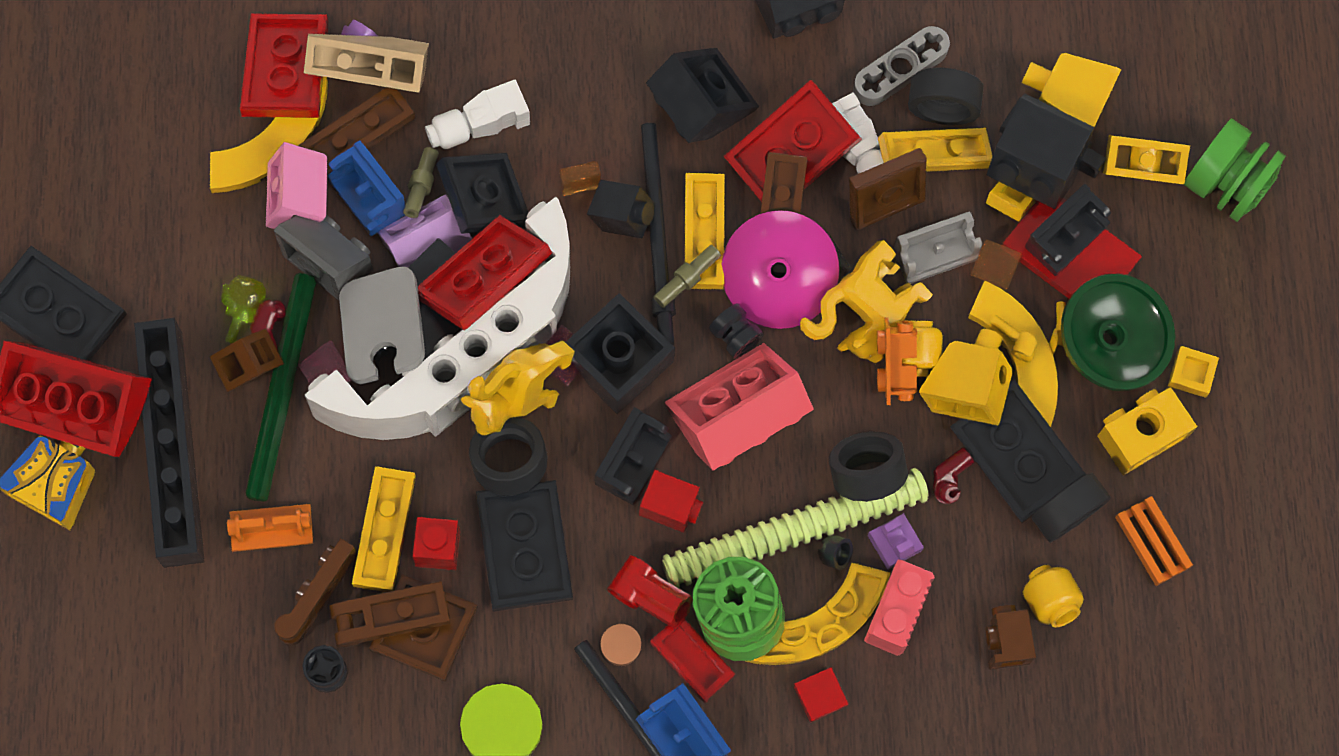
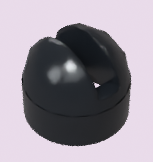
[817,536,853,570]

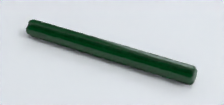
[245,273,316,502]

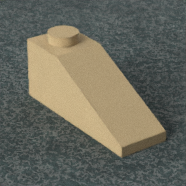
[304,34,429,92]

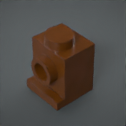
[209,328,284,392]
[985,605,1036,670]

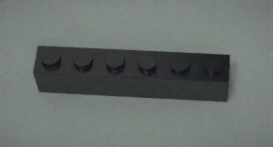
[134,318,205,568]

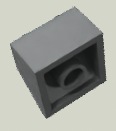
[274,215,373,301]

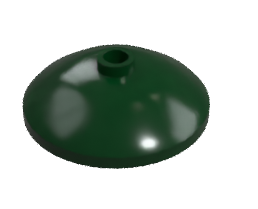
[1061,274,1175,391]

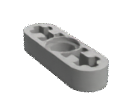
[853,26,950,106]

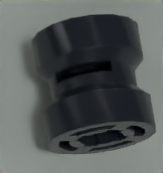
[709,303,764,359]
[302,645,348,693]

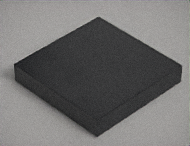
[436,153,529,234]

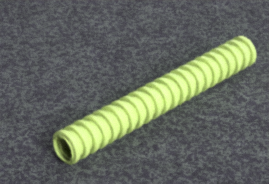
[662,468,929,588]

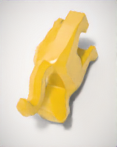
[800,240,933,363]
[461,341,575,436]

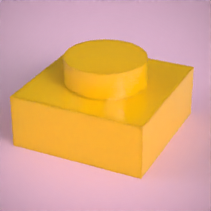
[986,182,1037,222]
[1168,346,1219,398]

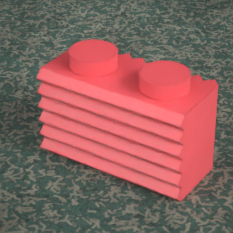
[864,559,935,656]

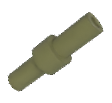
[403,147,439,218]
[653,245,721,308]

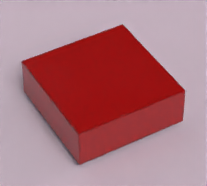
[793,667,849,723]

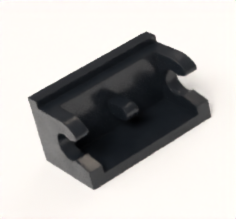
[1025,183,1111,277]
[595,407,672,505]

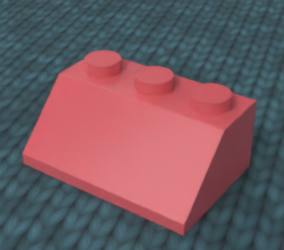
[664,343,814,471]

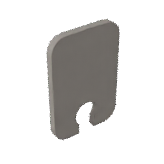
[339,266,425,384]

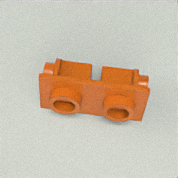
[877,317,918,405]
[227,504,313,552]

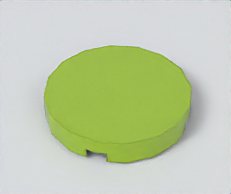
[460,683,543,756]

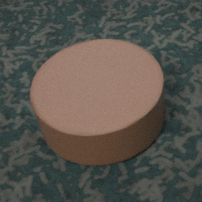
[600,624,641,666]

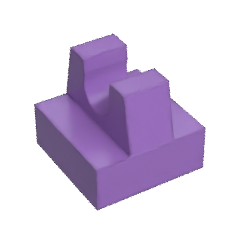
[867,513,924,570]

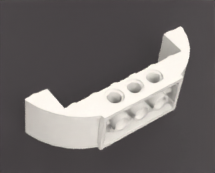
[305,197,570,440]

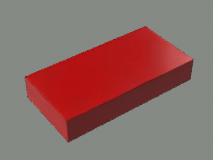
[650,620,735,703]

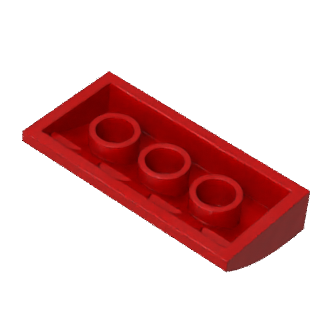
[0,341,152,457]

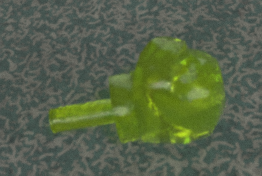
[221,275,266,343]

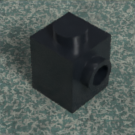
[587,180,656,238]

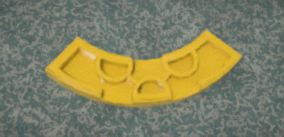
[210,77,328,193]
[968,280,1058,427]
[745,563,890,665]

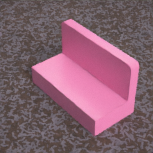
[266,142,327,229]

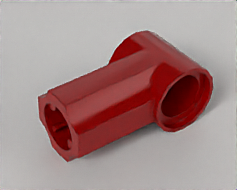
[607,555,693,628]

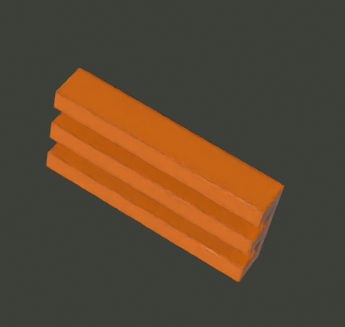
[1115,496,1193,586]

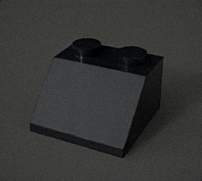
[755,0,845,39]
[646,48,759,143]
[986,94,1095,209]
[565,293,675,414]

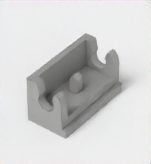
[893,211,982,284]

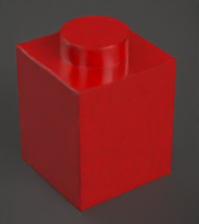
[639,470,704,533]
[413,517,460,570]

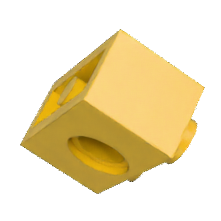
[1103,135,1190,184]
[1097,387,1197,476]

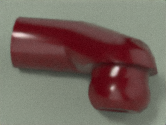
[250,299,286,351]
[933,448,974,504]

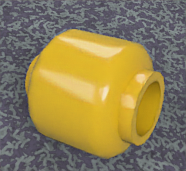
[902,321,943,377]
[1023,565,1084,628]

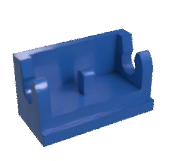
[327,140,405,236]
[636,683,731,756]

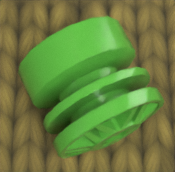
[1183,118,1286,222]
[693,557,785,661]

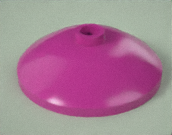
[722,211,839,329]

